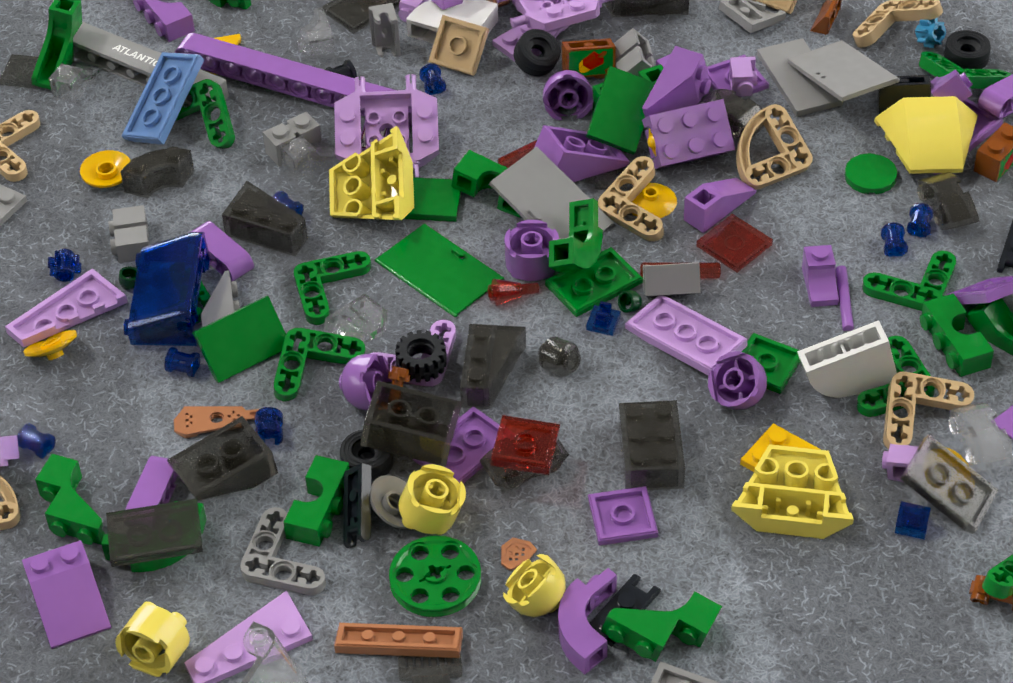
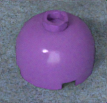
[542,70,593,120]
[708,351,767,410]
[339,354,391,410]

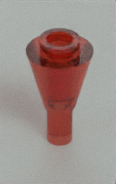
[488,279,539,306]

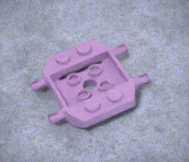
[496,0,614,32]
[334,74,439,178]

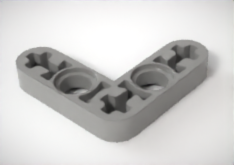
[240,507,326,595]

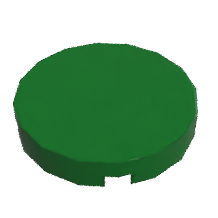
[844,153,898,194]

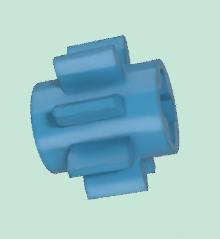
[915,18,946,48]

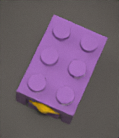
[642,99,735,169]

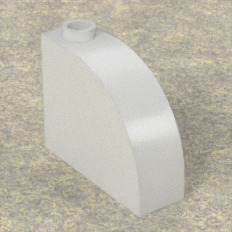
[406,0,498,44]
[797,320,897,398]

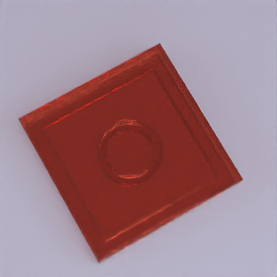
[696,214,773,273]
[490,415,560,475]

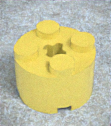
[398,464,466,535]
[115,602,190,677]

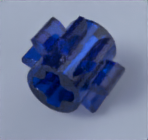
[48,249,82,282]

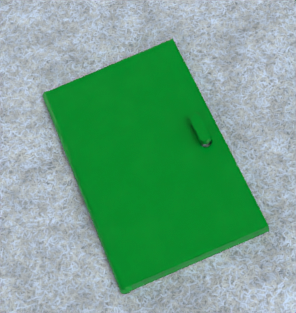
[375,224,504,317]

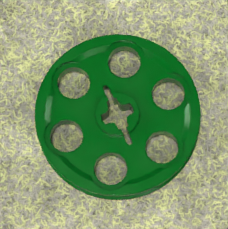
[389,536,481,617]

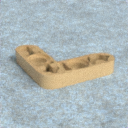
[853,0,943,48]
[0,110,40,182]
[598,156,664,241]
[883,372,974,449]

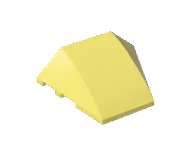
[874,96,978,174]
[329,126,414,220]
[731,444,854,539]

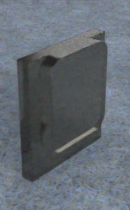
[0,54,39,88]

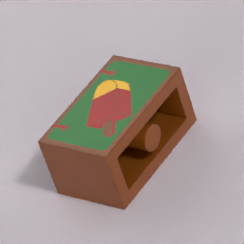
[562,38,616,79]
[974,122,1013,182]

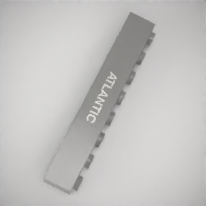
[73,21,229,113]

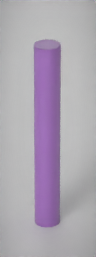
[836,265,854,331]

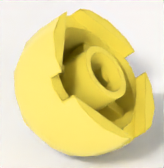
[503,554,566,617]

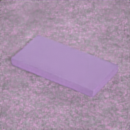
[625,295,747,375]

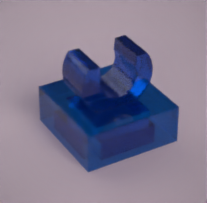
[586,301,621,336]
[895,501,931,540]

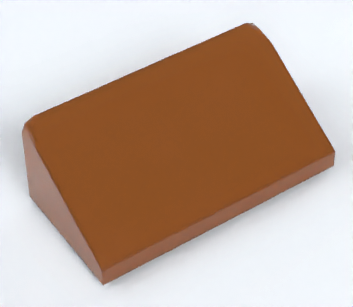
[810,0,842,35]

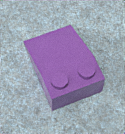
[642,46,711,118]
[534,125,630,182]
[22,540,111,649]

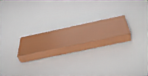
[334,623,463,658]

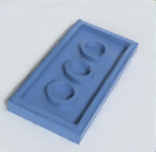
[122,52,204,145]

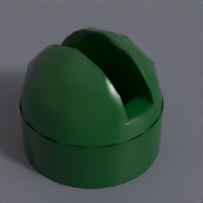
[118,266,141,290]
[618,290,642,313]

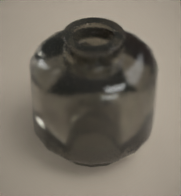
[538,337,581,377]

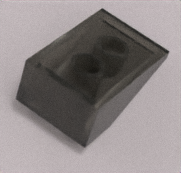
[167,416,278,501]

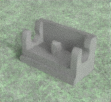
[368,3,401,57]
[643,262,701,296]

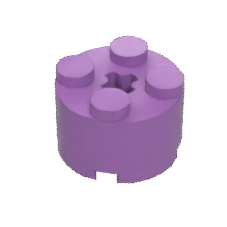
[504,220,559,281]

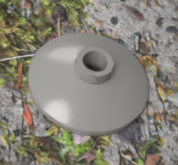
[370,475,407,529]

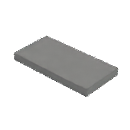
[757,38,843,117]

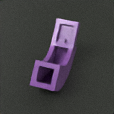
[558,568,617,675]

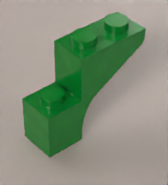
[31,0,82,91]
[35,454,105,545]
[600,591,722,662]

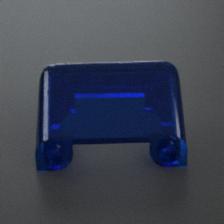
[124,232,211,346]

